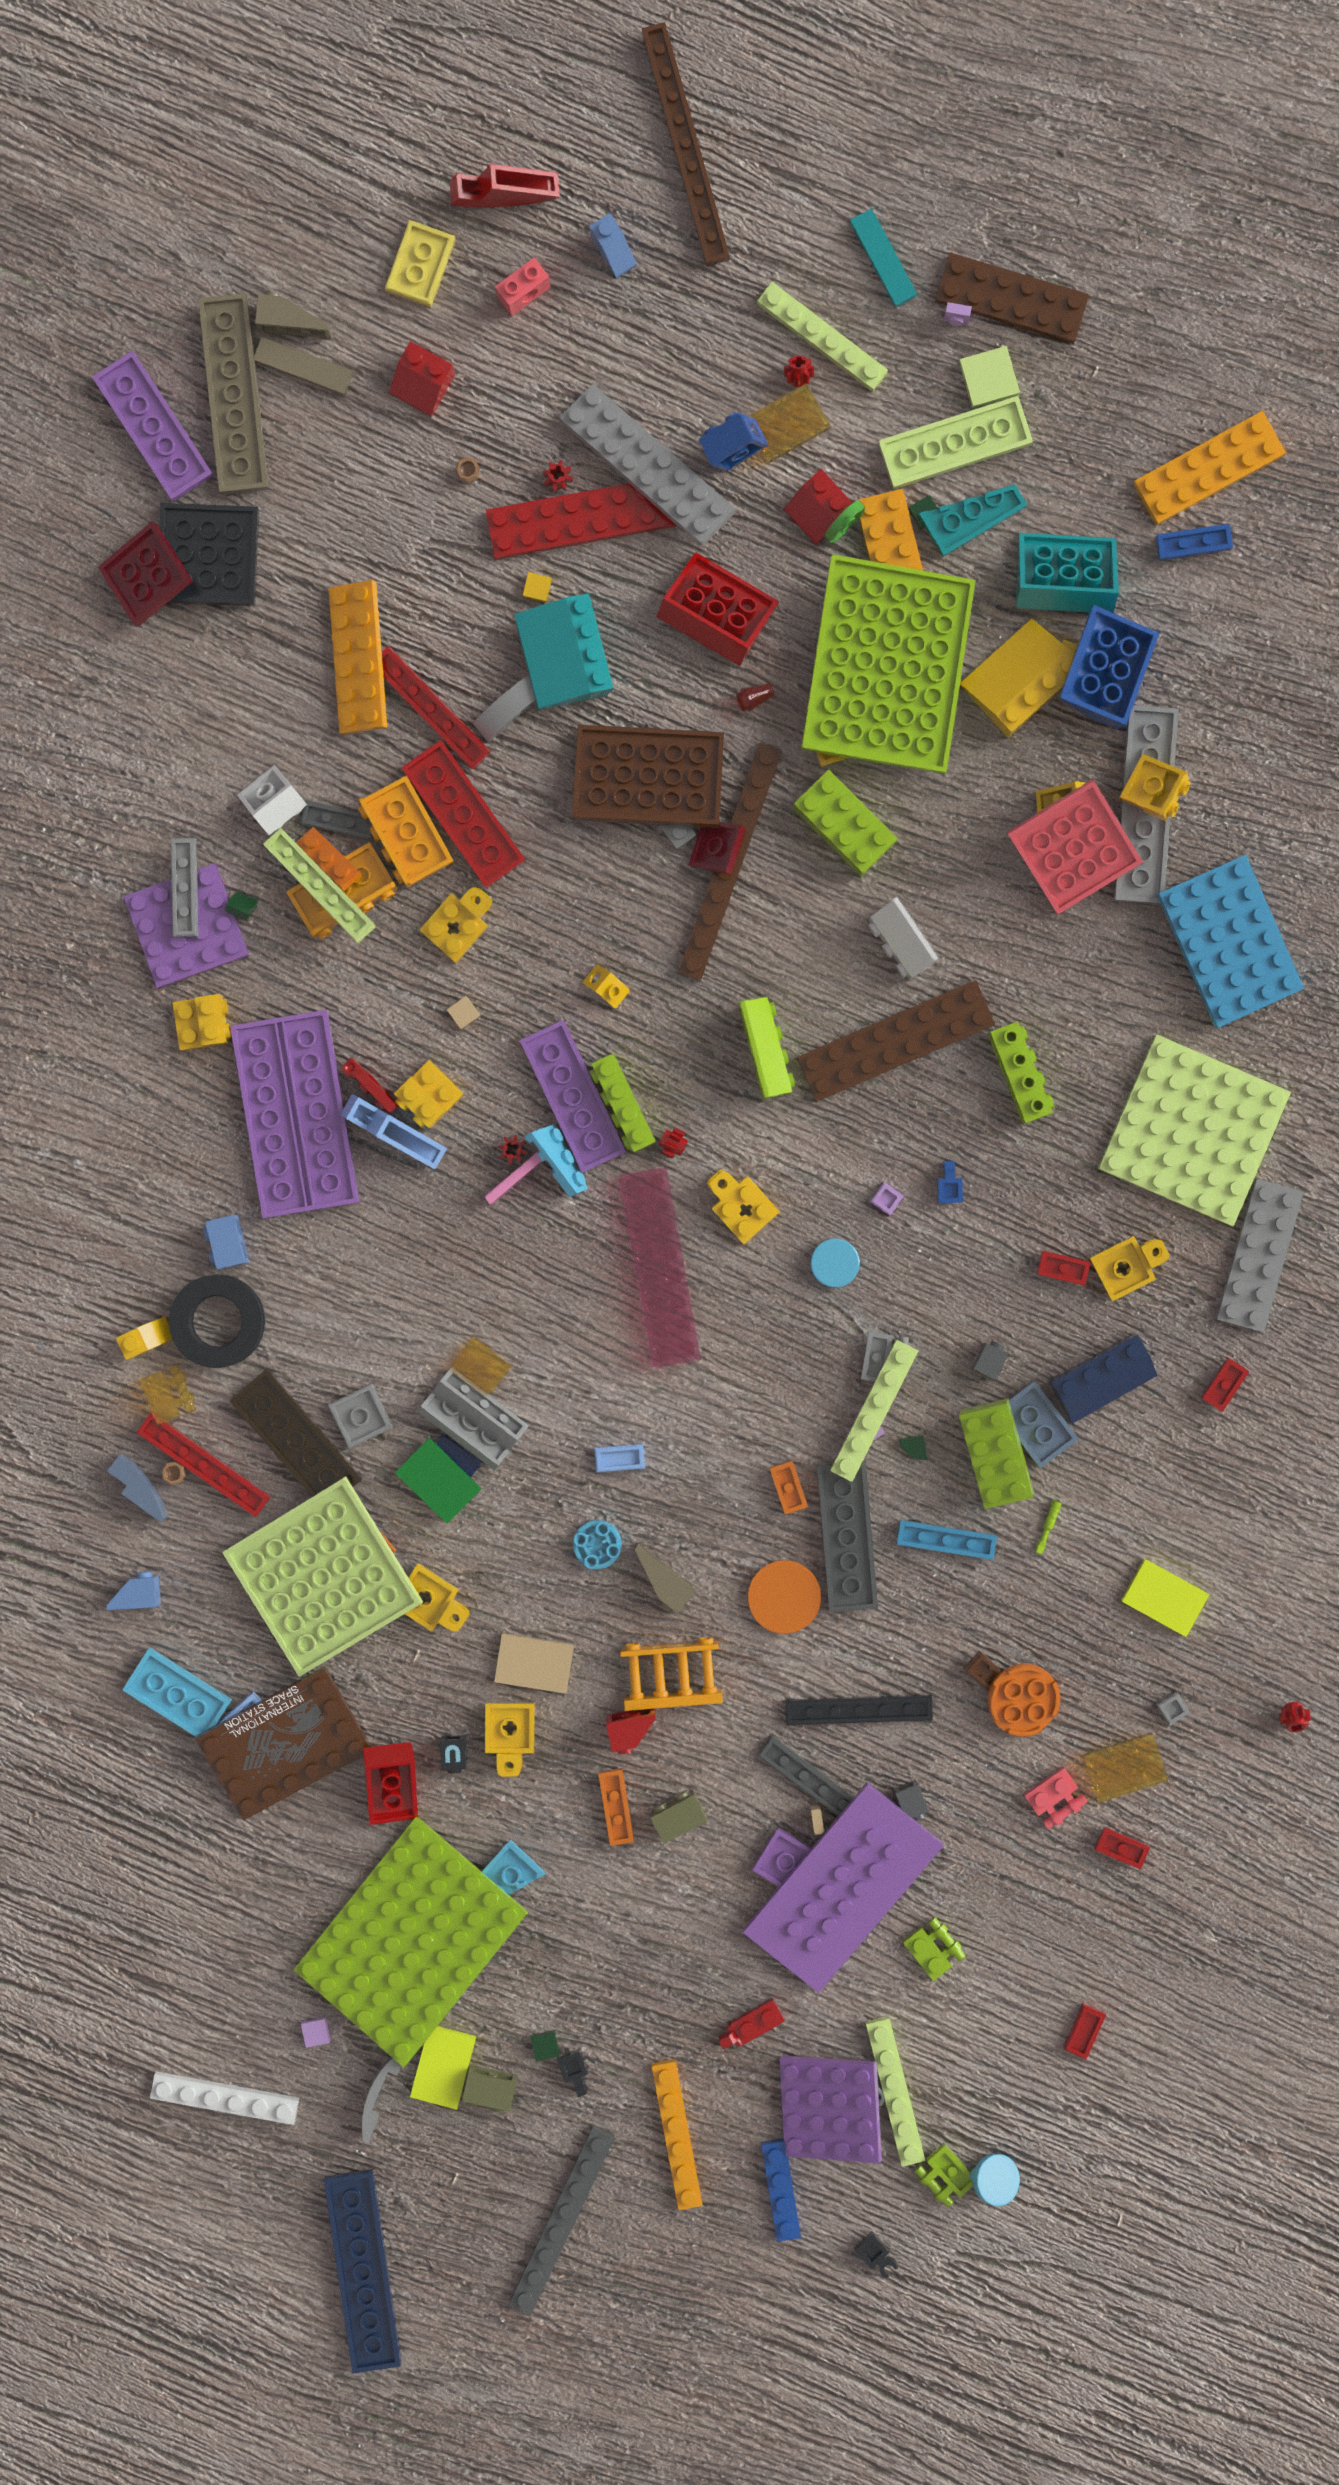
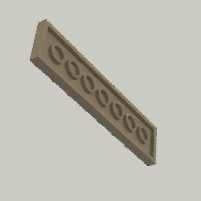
[198,293,269,495]

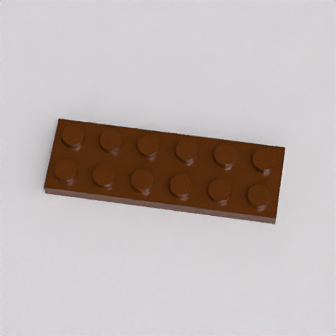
[935,252,1090,344]

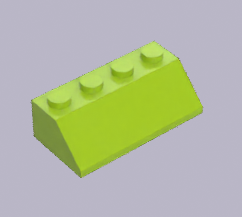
[739,997,795,1101]

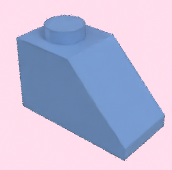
[589,213,637,278]
[106,1571,161,1610]

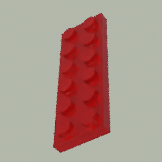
[401,740,526,888]

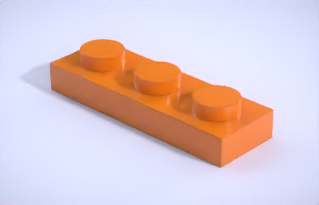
[296,827,362,891]
[598,1768,634,1846]

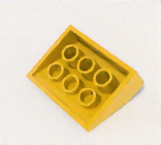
[960,619,1074,738]

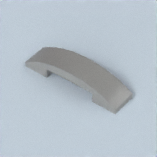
[473,674,536,743]
[362,2056,401,2144]

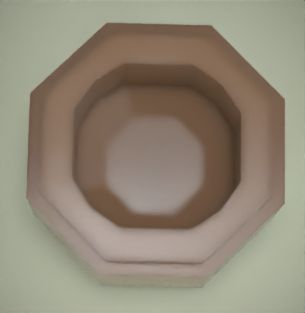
[456,457,480,484]
[161,1461,187,1485]

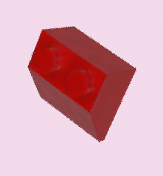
[389,341,455,417]
[784,469,852,546]
[606,1708,656,1755]

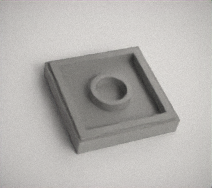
[328,1384,393,1449]

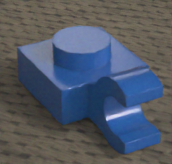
[937,1161,963,1203]

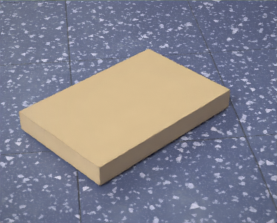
[494,1633,574,1694]

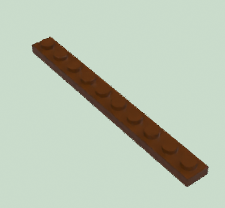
[642,22,730,267]
[678,743,782,981]

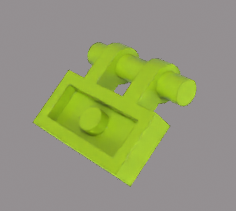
[902,1917,966,1982]
[914,2143,974,2208]

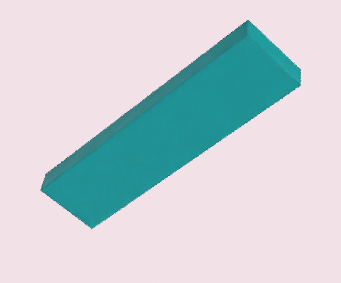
[850,208,917,308]

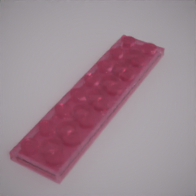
[618,1167,701,1368]

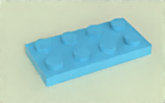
[122,1647,232,1737]

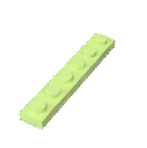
[757,282,888,392]
[263,828,376,943]
[830,1339,918,1482]
[865,2016,925,2167]

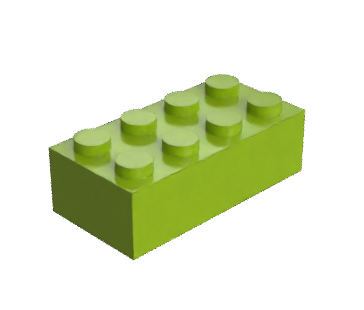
[793,769,898,877]
[959,1398,1034,1509]

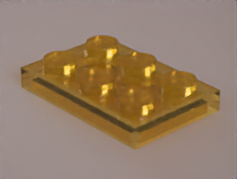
[749,383,831,465]
[1082,1732,1168,1803]

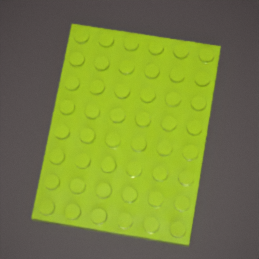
[801,554,976,774]
[294,1817,529,2068]

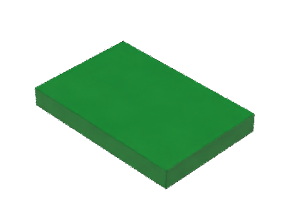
[395,1437,482,1524]

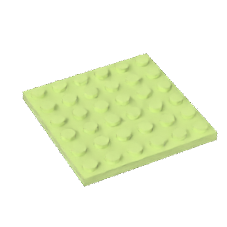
[1097,1034,1291,1227]
[222,1477,423,1677]

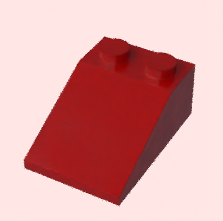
[363,1742,418,1825]

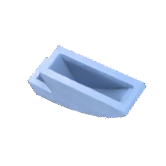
[340,1094,447,1169]

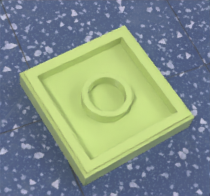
[959,346,1020,409]

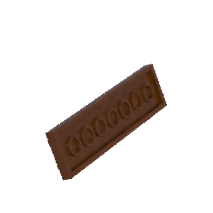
[797,980,995,1102]

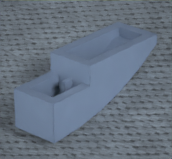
[107,1453,168,1522]

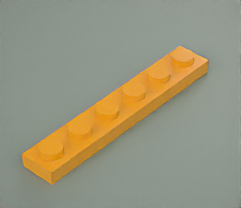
[652,2059,703,2210]

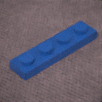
[761,2138,801,2242]

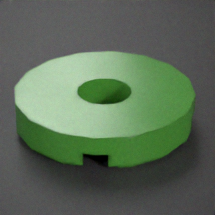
[824,500,865,543]

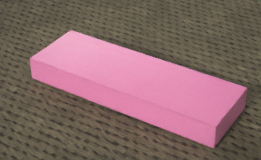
[485,1150,543,1205]

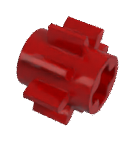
[784,355,814,387]
[543,460,573,493]
[659,1127,688,1158]
[498,1135,528,1165]
[1279,1702,1311,1732]

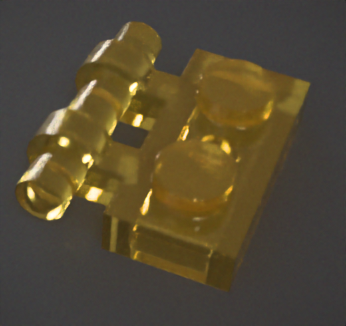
[139,1365,196,1426]

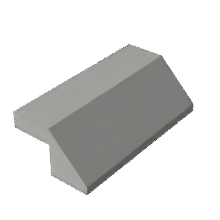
[417,1367,529,1471]

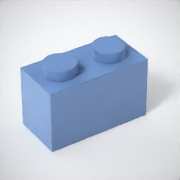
[203,1215,249,1269]

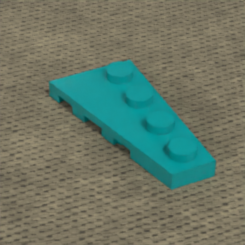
[918,484,1027,557]

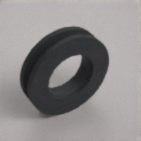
[169,1275,265,1368]

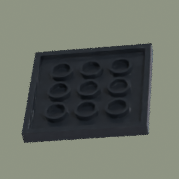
[159,503,259,606]

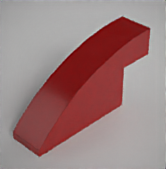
[449,164,560,208]

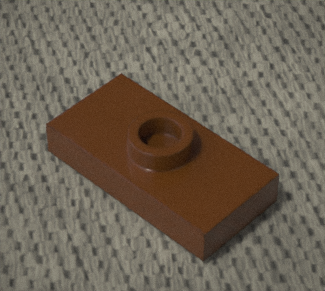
[963,1650,1002,1692]

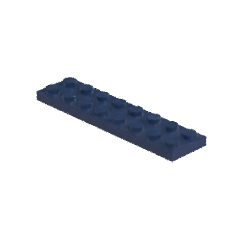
[324,2169,402,2374]

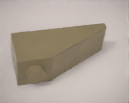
[255,292,332,339]
[635,1543,696,1613]

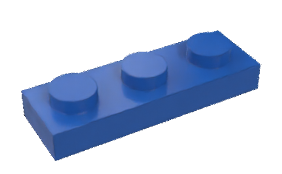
[1155,524,1233,561]

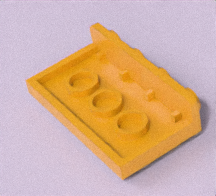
[357,775,454,888]
[286,842,398,939]

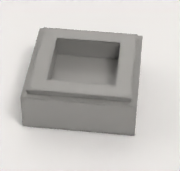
[1156,1691,1190,1726]

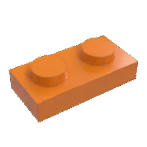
[769,1460,808,1515]

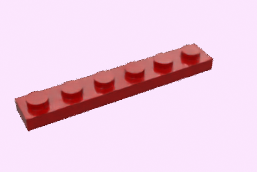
[382,646,491,769]
[136,1412,271,1517]

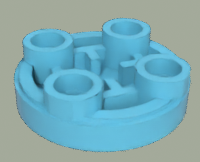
[810,1239,860,1287]
[573,1520,622,1569]
[970,2153,1020,2206]

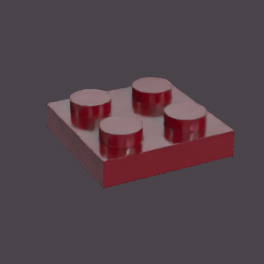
[688,822,746,875]

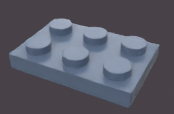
[1009,1380,1079,1469]

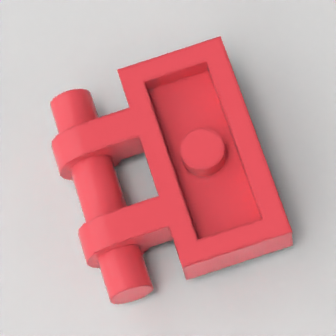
[1024,1767,1088,1829]

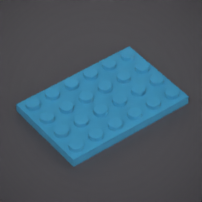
[1157,855,1304,1029]

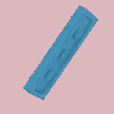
[896,1520,997,1560]

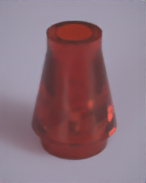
[736,683,774,712]

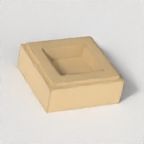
[447,996,481,1030]
[810,1804,824,1835]

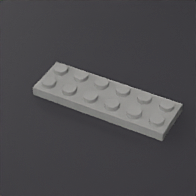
[1215,1179,1304,1333]

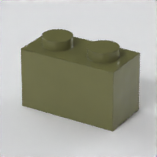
[650,1790,707,1844]
[462,2065,518,2113]

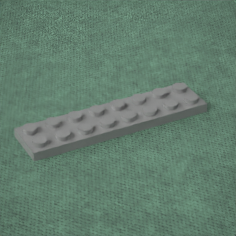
[559,384,735,547]
[1114,705,1179,905]

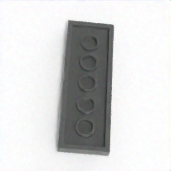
[817,1461,878,1612]

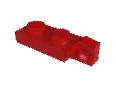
[341,1057,400,1113]
[718,1998,785,2050]

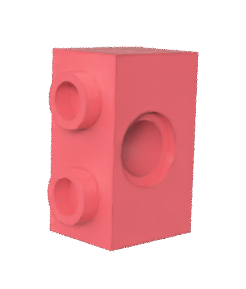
[495,257,551,317]

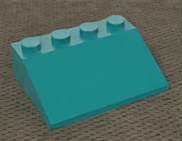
[1016,533,1119,613]
[514,593,613,710]

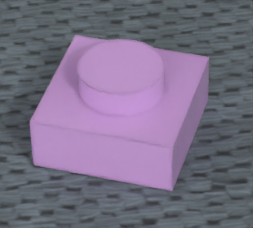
[943,302,972,326]

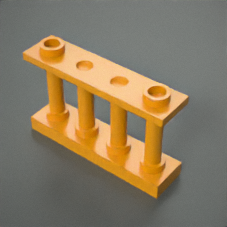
[620,1637,723,1711]

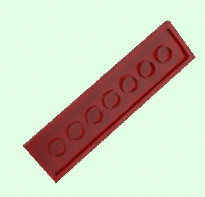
[486,483,677,560]

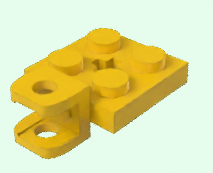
[420,887,493,963]
[707,1169,780,1244]
[1089,1236,1170,1302]
[405,1563,470,1632]
[485,1703,535,1777]

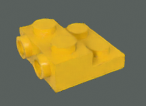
[1120,754,1191,821]
[172,994,232,1051]
[394,1060,464,1129]

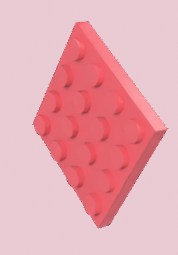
[1007,779,1143,914]

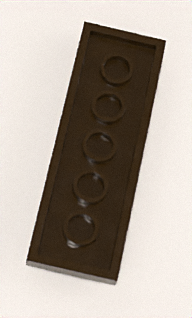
[229,1368,363,1497]

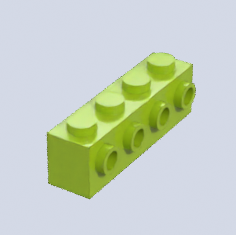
[988,1021,1054,1124]
[589,1053,656,1153]

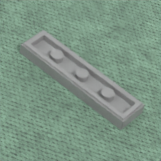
[170,838,199,938]

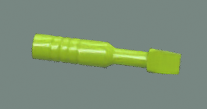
[1035,1500,1062,1554]

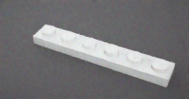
[150,2071,300,2125]

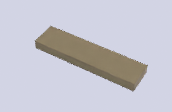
[254,337,353,396]

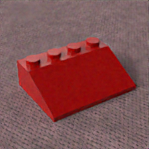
[656,552,779,666]

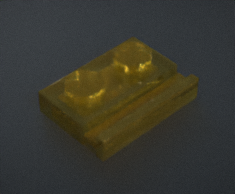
[452,1336,512,1394]

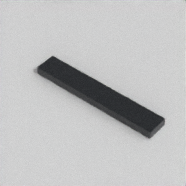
[785,1695,933,1725]

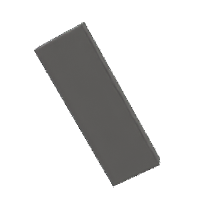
[300,800,373,841]

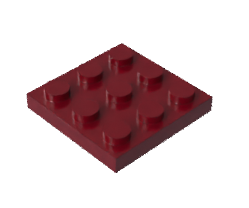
[98,521,193,627]

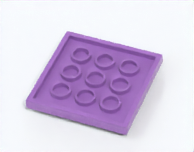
[124,863,250,989]
[780,2055,882,2164]

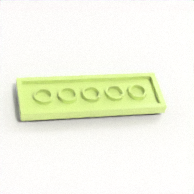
[878,396,1033,490]

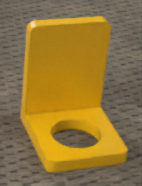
[583,964,630,1008]

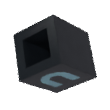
[440,1735,468,1774]

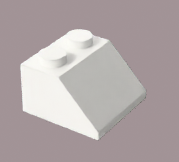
[237,765,307,835]

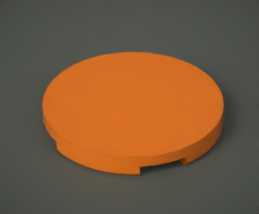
[748,1560,821,1634]
[987,1663,1060,1737]

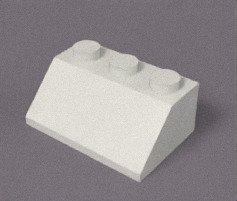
[868,897,939,980]

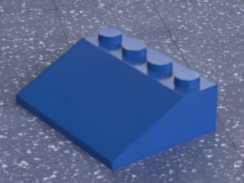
[1059,605,1159,729]

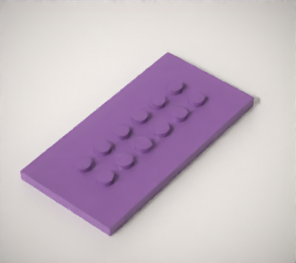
[230,1010,360,1219]
[743,1782,944,1993]

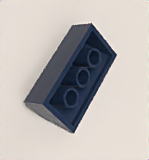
[1048,1333,1157,1424]

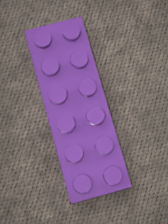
[92,351,214,502]
[520,1020,626,1173]

